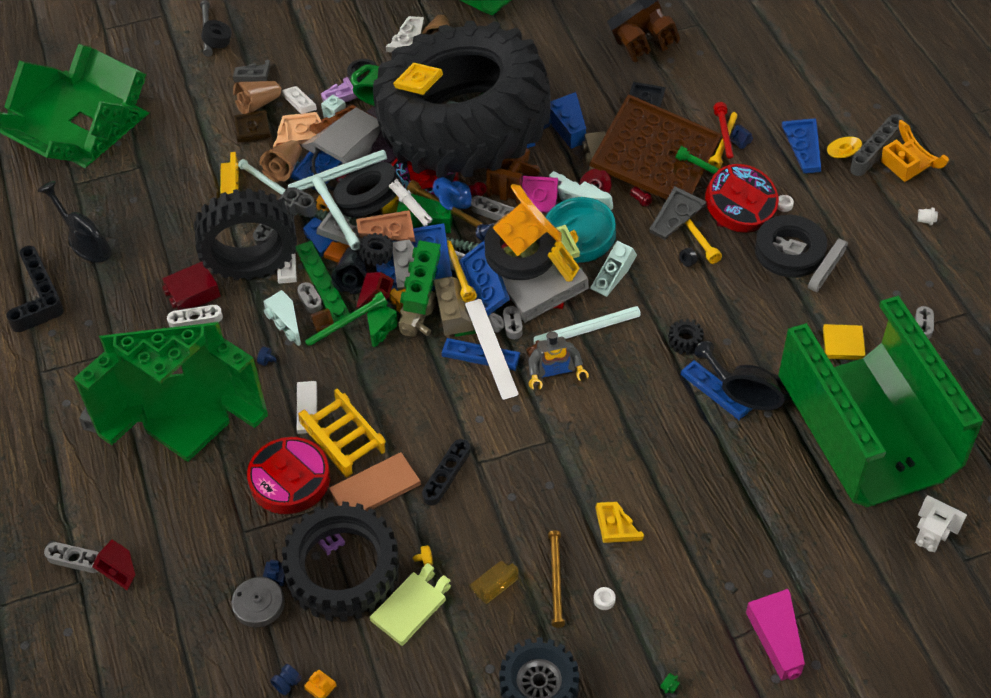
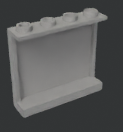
[502,256,589,323]

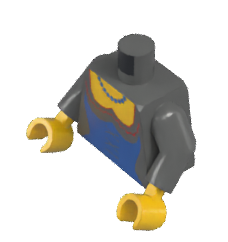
[528,332,589,390]

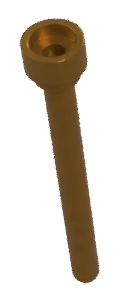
[406,180,483,228]

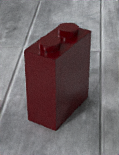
[162,261,221,310]

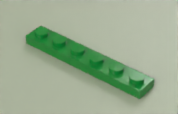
[296,241,350,323]

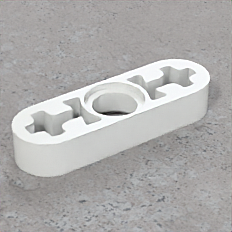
[167,305,223,327]

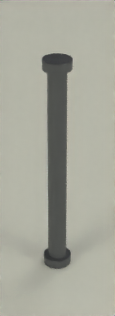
[200,0,213,57]

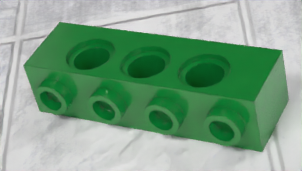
[400,240,441,315]

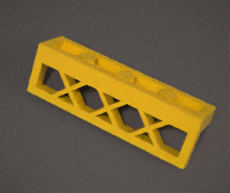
[220,152,239,197]

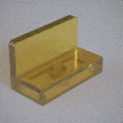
[470,561,518,604]

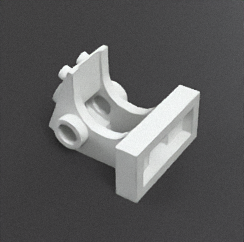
[915,495,967,553]

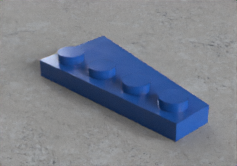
[782,118,821,174]

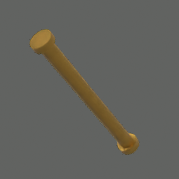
[548,530,565,628]

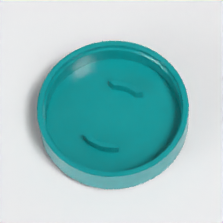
[546,197,616,263]

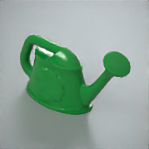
[350,64,379,106]

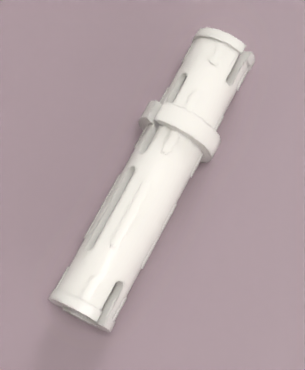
[389,179,433,227]

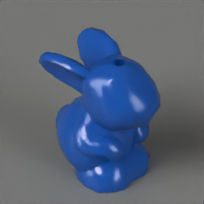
[432,177,472,211]

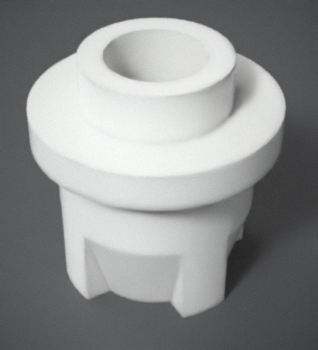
[917,207,938,226]

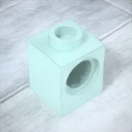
[321,95,346,118]

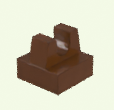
[311,308,334,333]

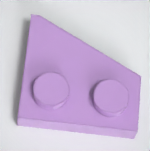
[321,77,358,102]

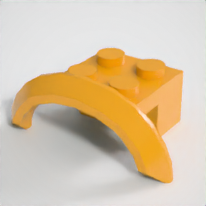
[881,120,949,182]
[493,184,562,256]

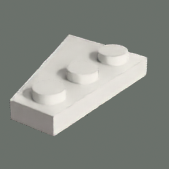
[386,16,424,52]

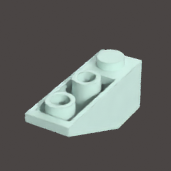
[590,241,637,297]
[263,290,301,346]

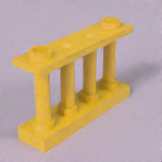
[298,388,386,478]

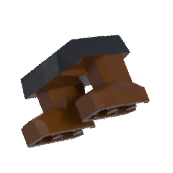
[607,0,680,62]

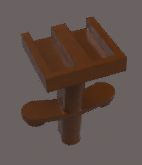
[486,148,540,204]

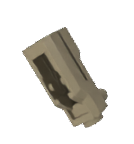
[399,291,437,337]

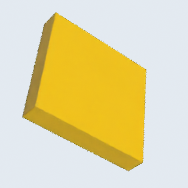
[393,63,443,95]
[823,324,865,360]

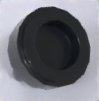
[679,247,698,267]

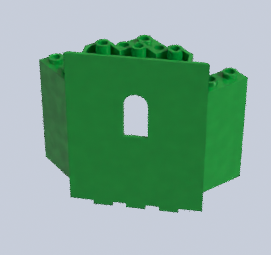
[0,44,150,168]
[73,322,268,462]

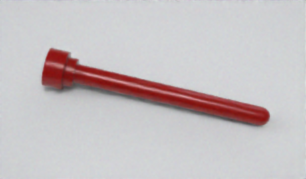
[713,102,733,159]

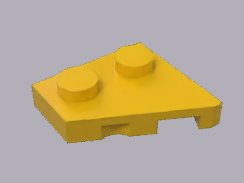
[595,502,644,543]

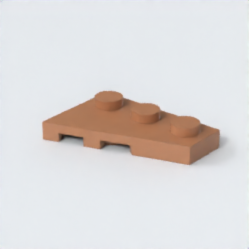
[356,210,415,242]

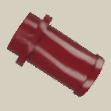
[469,182,486,196]
[630,186,652,207]

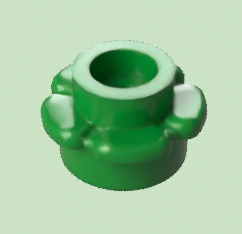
[660,673,680,694]

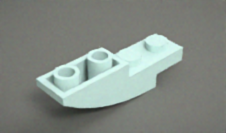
[549,171,613,210]

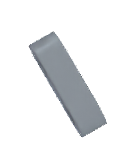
[297,282,322,313]
[503,306,522,339]
[914,306,934,339]

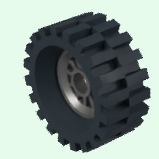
[499,638,579,698]

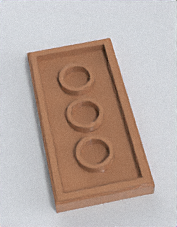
[329,452,421,512]

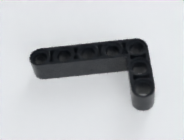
[6,245,64,332]

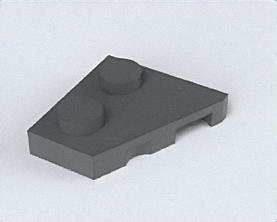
[233,60,271,82]

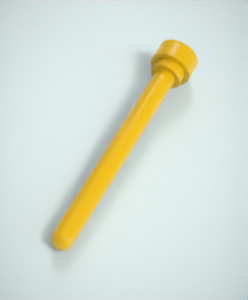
[708,112,737,169]
[685,219,722,264]
[447,240,477,303]

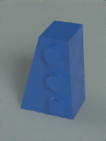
[550,92,586,149]

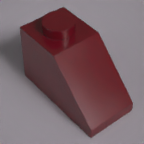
[92,539,135,590]

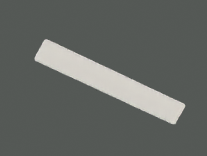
[465,299,519,400]

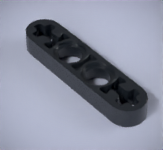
[422,439,470,506]

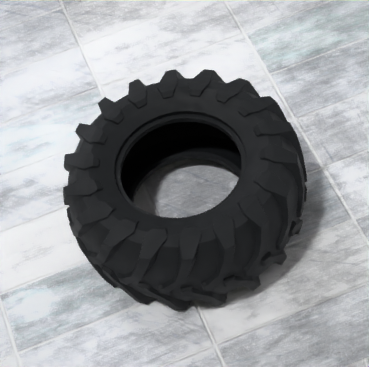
[373,21,551,178]

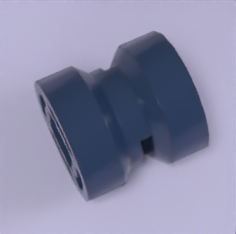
[270,664,302,696]

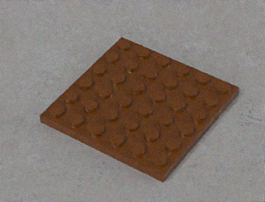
[589,94,722,200]

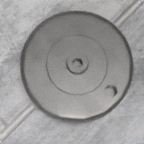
[231,577,285,627]

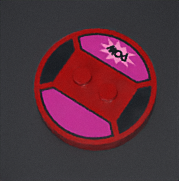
[247,437,330,514]

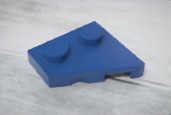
[303,217,337,257]

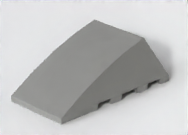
[302,108,382,164]

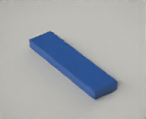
[441,338,520,371]
[681,360,752,420]

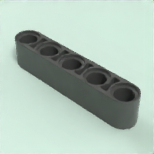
[850,114,904,176]

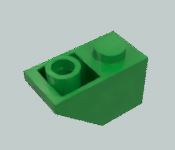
[367,306,398,347]

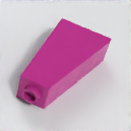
[746,589,805,681]

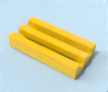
[548,241,580,282]

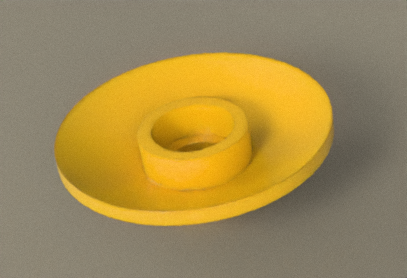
[827,137,862,158]

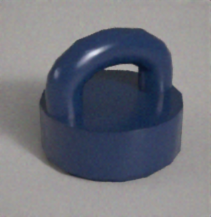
[257,346,277,366]

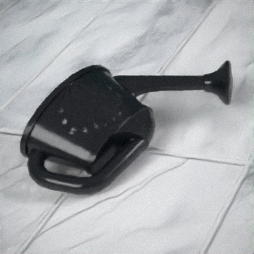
[37,181,111,263]
[694,341,792,410]

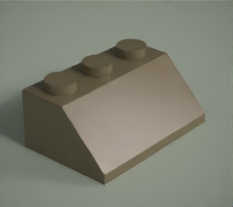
[434,276,475,336]

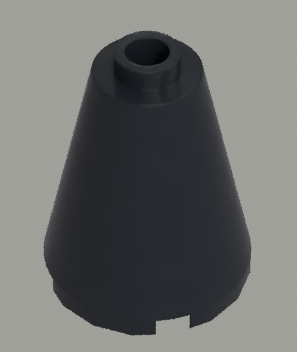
[332,247,368,294]

